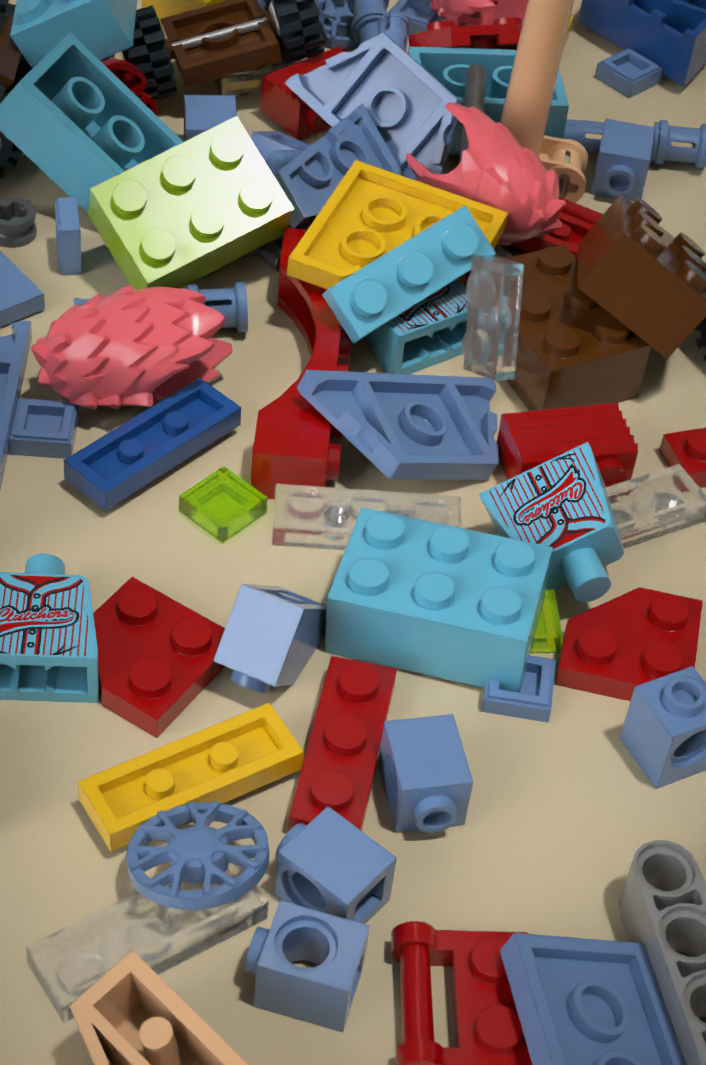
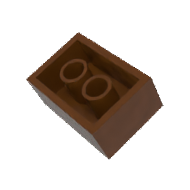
[577,194,706,359]
[464,245,651,411]

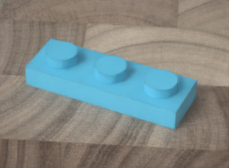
[322,205,496,344]

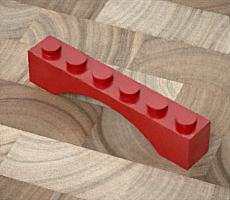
[250,228,351,504]

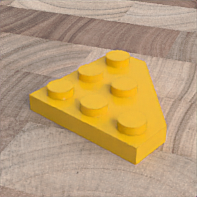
[287,160,508,289]

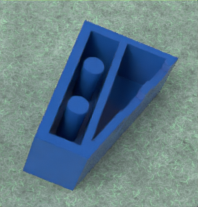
[578,0,706,87]

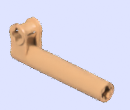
[500,0,588,203]

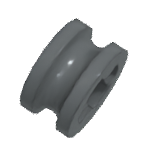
[0,197,37,248]

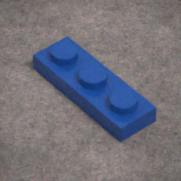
[63,378,241,510]

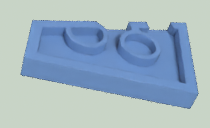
[274,103,405,229]

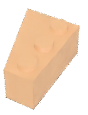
[70,950,249,1065]

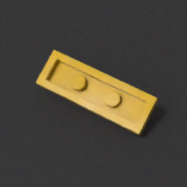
[78,703,304,852]

